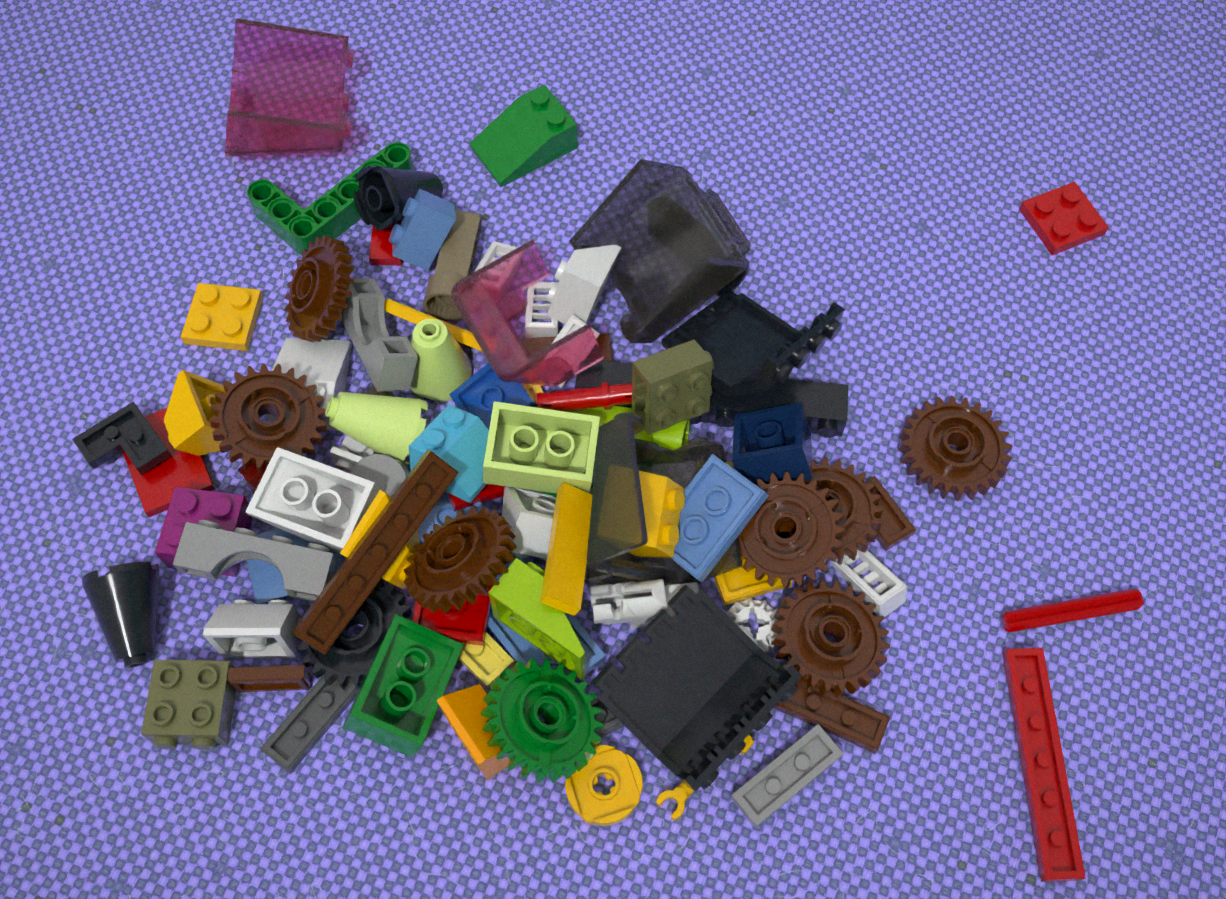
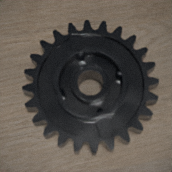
[294,578,412,690]

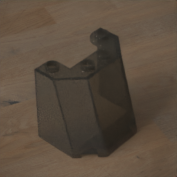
[569,159,751,343]
[587,413,742,586]

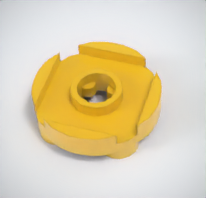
[565,745,643,826]

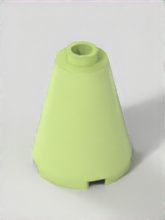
[410,318,472,403]
[325,392,428,466]

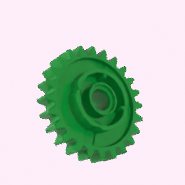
[481,658,603,783]

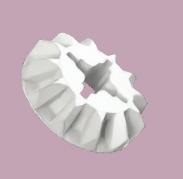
[726,597,778,652]

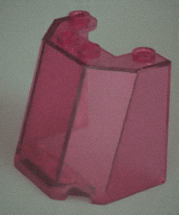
[225,18,354,156]

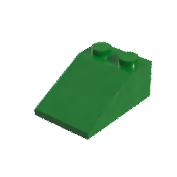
[469,84,578,188]
[342,614,463,758]

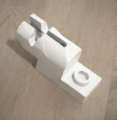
[590,579,698,629]

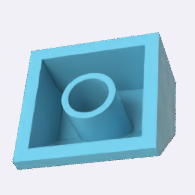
[409,404,489,503]

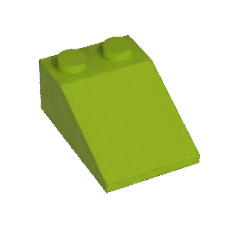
[488,558,587,680]

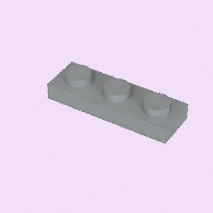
[730,724,844,829]

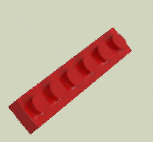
[1002,648,1086,882]

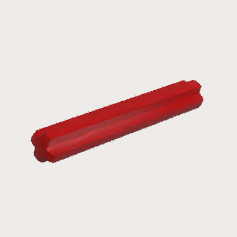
[1001,588,1144,633]

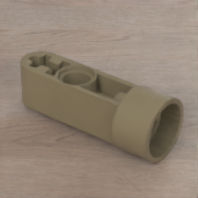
[423,210,482,322]

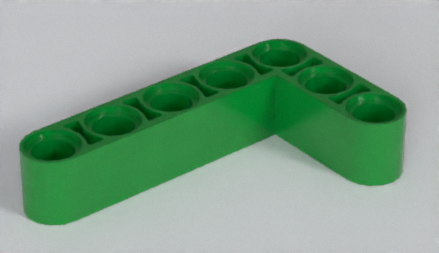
[247,142,414,255]

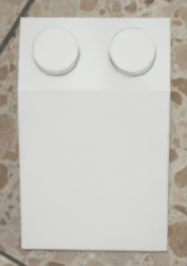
[265,338,352,431]
[246,447,380,556]

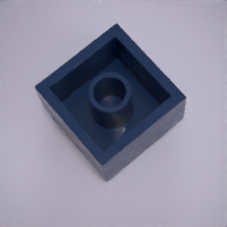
[732,402,812,486]

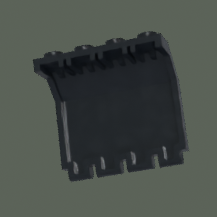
[661,290,845,397]
[591,585,802,791]

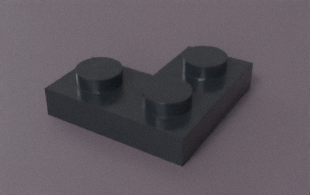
[72,401,172,475]

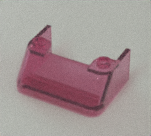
[451,239,604,387]

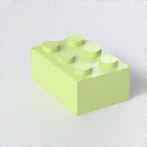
[482,401,600,493]

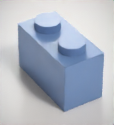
[389,189,456,271]

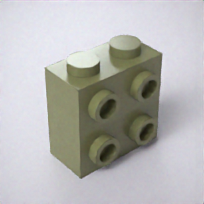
[632,339,714,435]
[141,660,236,750]

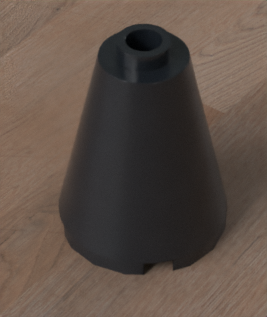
[354,165,443,231]
[82,562,160,668]

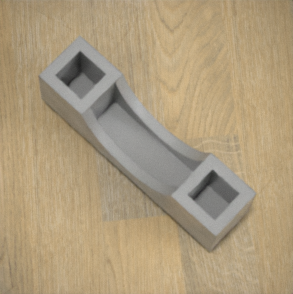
[341,278,418,392]
[173,520,336,601]

